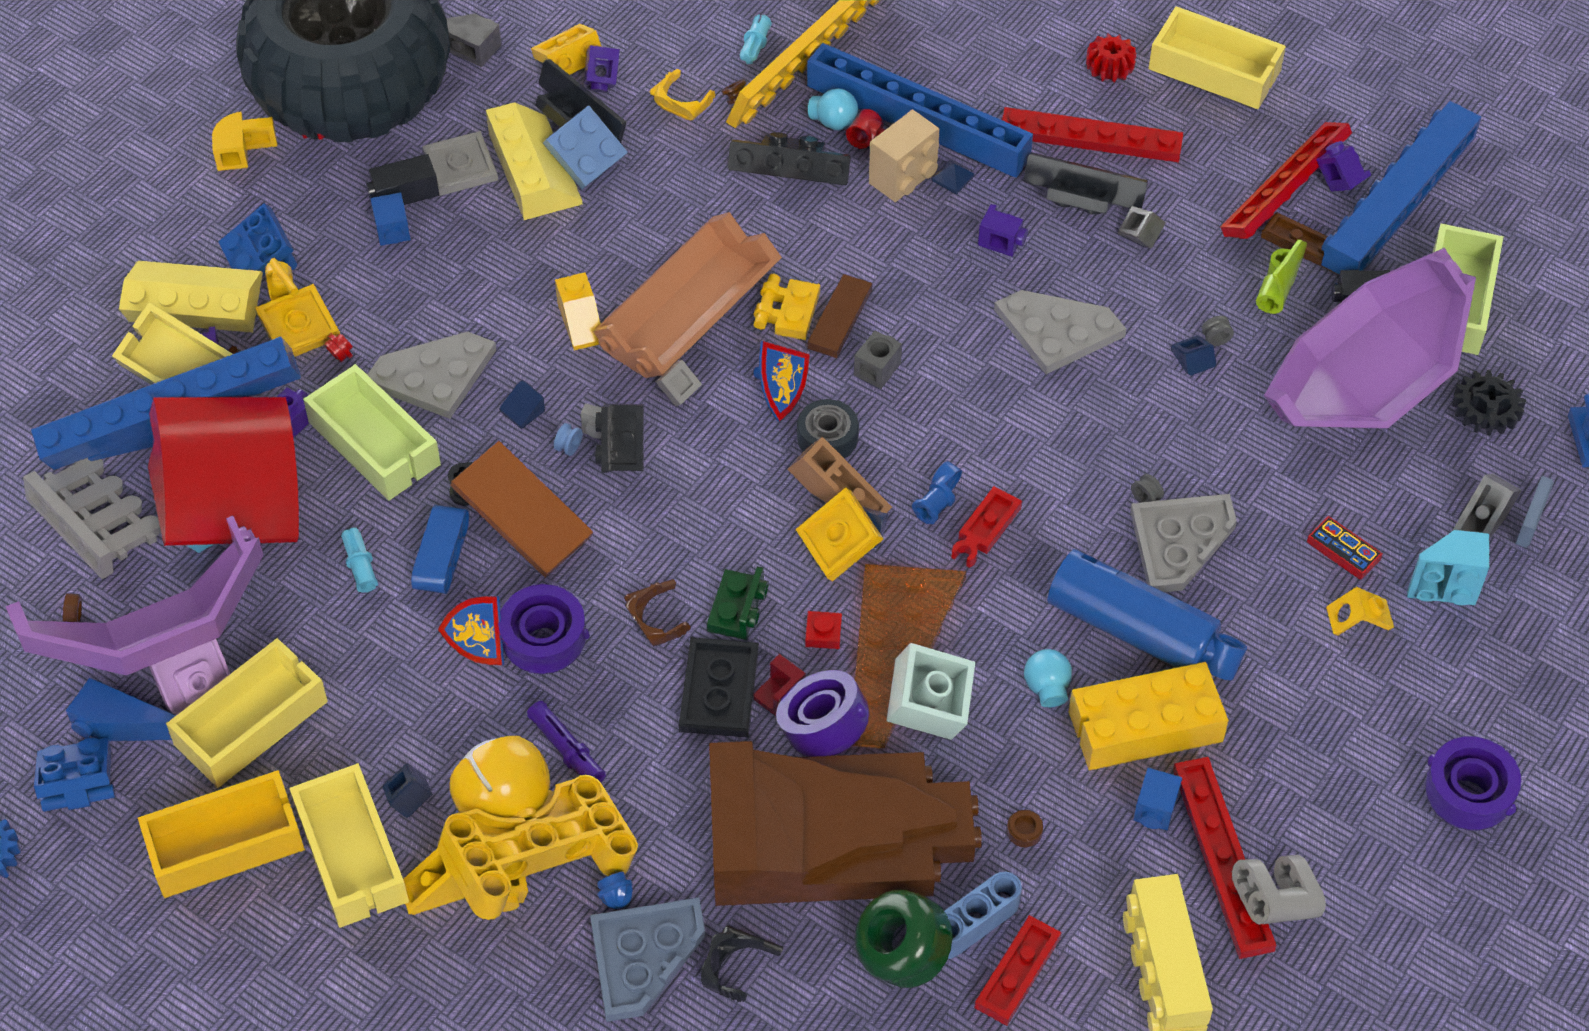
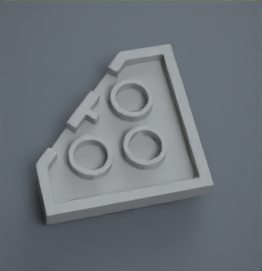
[994,290,1126,374]
[367,332,497,419]
[1130,494,1237,592]

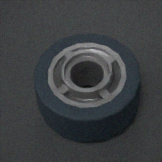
[797,399,859,458]

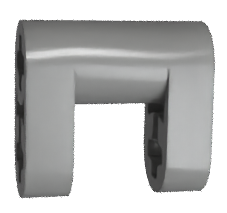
[1232,855,1326,924]

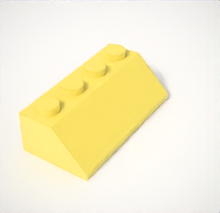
[486,102,583,220]
[119,261,263,333]

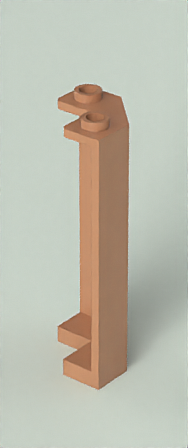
[593,212,782,378]

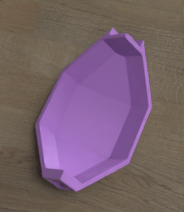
[1264,248,1476,428]
[5,516,263,675]

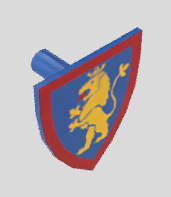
[753,341,810,421]
[438,596,504,665]

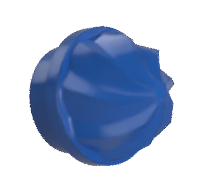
[597,872,633,909]

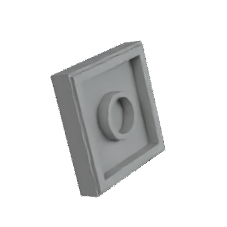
[422,131,498,196]

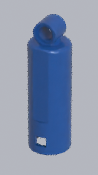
[1047,549,1247,681]

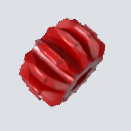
[1086,33,1137,83]

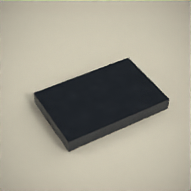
[678,637,759,738]

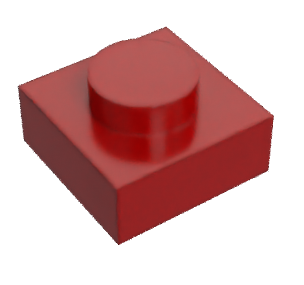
[805,611,842,649]

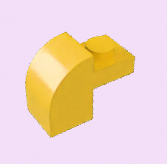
[212,112,278,171]

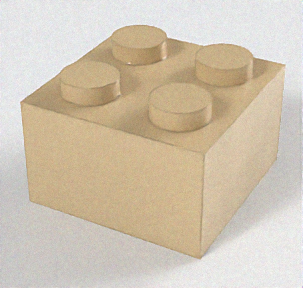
[869,109,939,202]

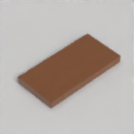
[450,441,593,578]

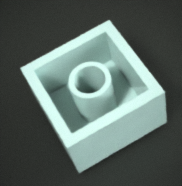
[886,643,975,740]

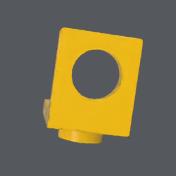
[1326,587,1394,636]

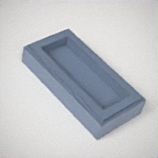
[1515,476,1554,548]

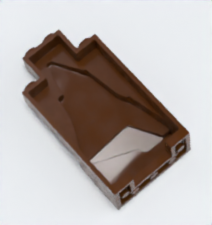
[709,741,982,906]

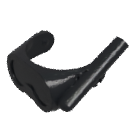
[701,926,783,1002]

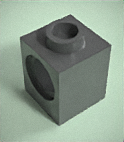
[854,330,902,389]

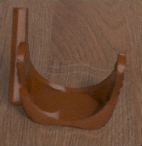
[624,579,691,647]

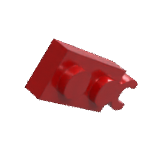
[951,486,1022,568]

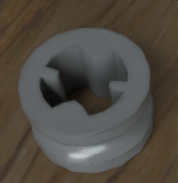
[1201,316,1234,346]
[1131,474,1164,503]

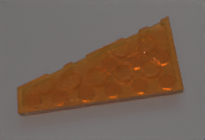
[852,564,966,749]

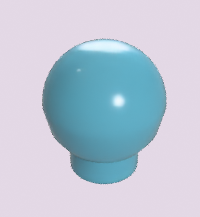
[808,88,858,130]
[1024,649,1072,707]

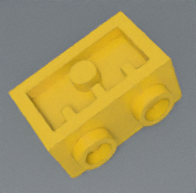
[531,24,602,75]

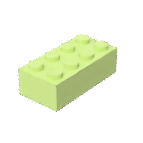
[1433,223,1504,355]
[303,364,441,501]

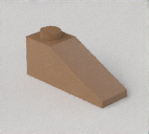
[787,436,892,513]

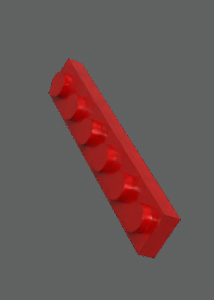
[1002,107,1184,163]
[1220,122,1352,239]
[1173,757,1277,959]

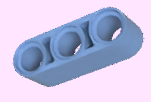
[944,872,1022,959]

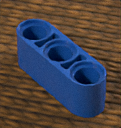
[411,505,469,594]

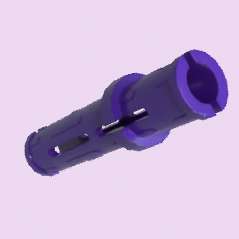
[527,701,606,782]

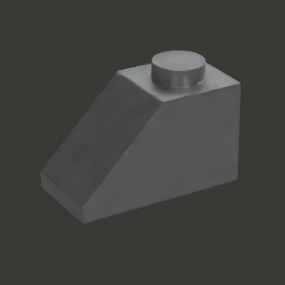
[446,14,501,67]
[1452,473,1522,539]

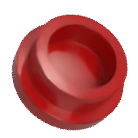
[323,333,353,363]

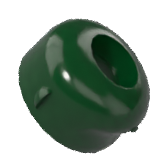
[854,890,953,988]

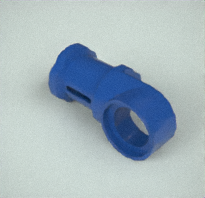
[912,461,962,524]

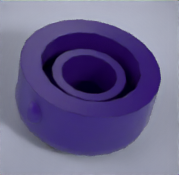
[498,584,590,674]
[776,670,870,757]
[1425,736,1522,831]

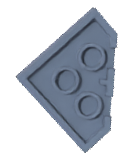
[590,898,705,1022]

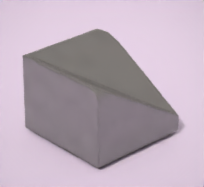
[1117,206,1166,248]

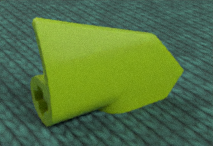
[1256,240,1307,314]

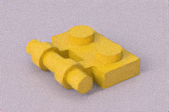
[753,274,820,340]

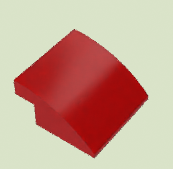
[148,397,299,546]

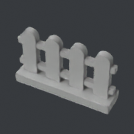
[23,458,161,579]

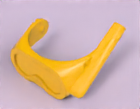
[649,69,715,121]
[265,258,299,301]

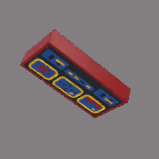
[1307,516,1383,580]

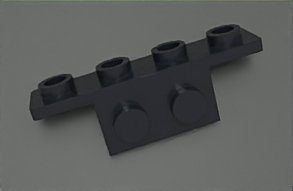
[535,59,626,143]
[728,132,851,185]
[1024,152,1148,215]

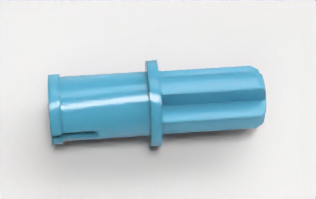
[740,14,772,64]
[341,527,378,593]

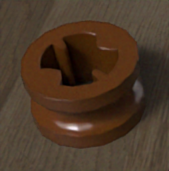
[721,79,746,105]

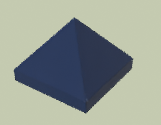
[932,160,974,195]

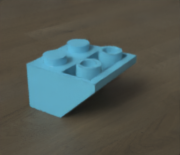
[1407,530,1489,605]

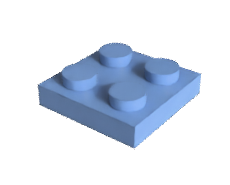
[543,106,628,190]

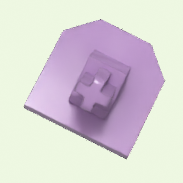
[149,639,231,715]

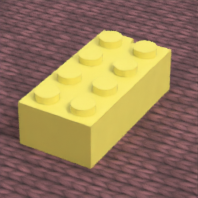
[1149,6,1286,109]
[112,302,232,385]
[166,638,328,788]
[289,763,409,928]
[1123,874,1213,1031]

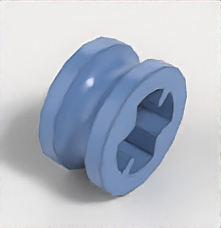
[554,423,583,456]

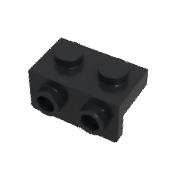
[595,404,644,473]

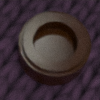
[63,593,82,622]
[1007,810,1043,848]

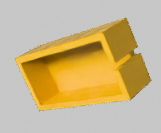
[1068,662,1229,770]
[138,770,305,898]

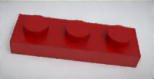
[974,915,1062,1026]

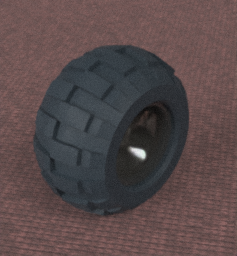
[236,0,450,142]

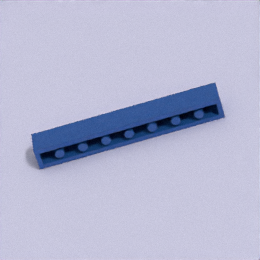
[807,43,1033,178]
[1321,101,1482,274]
[31,337,301,470]

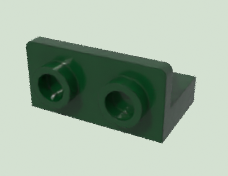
[706,566,769,640]

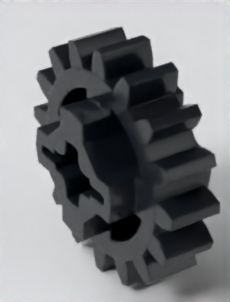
[1452,370,1526,435]

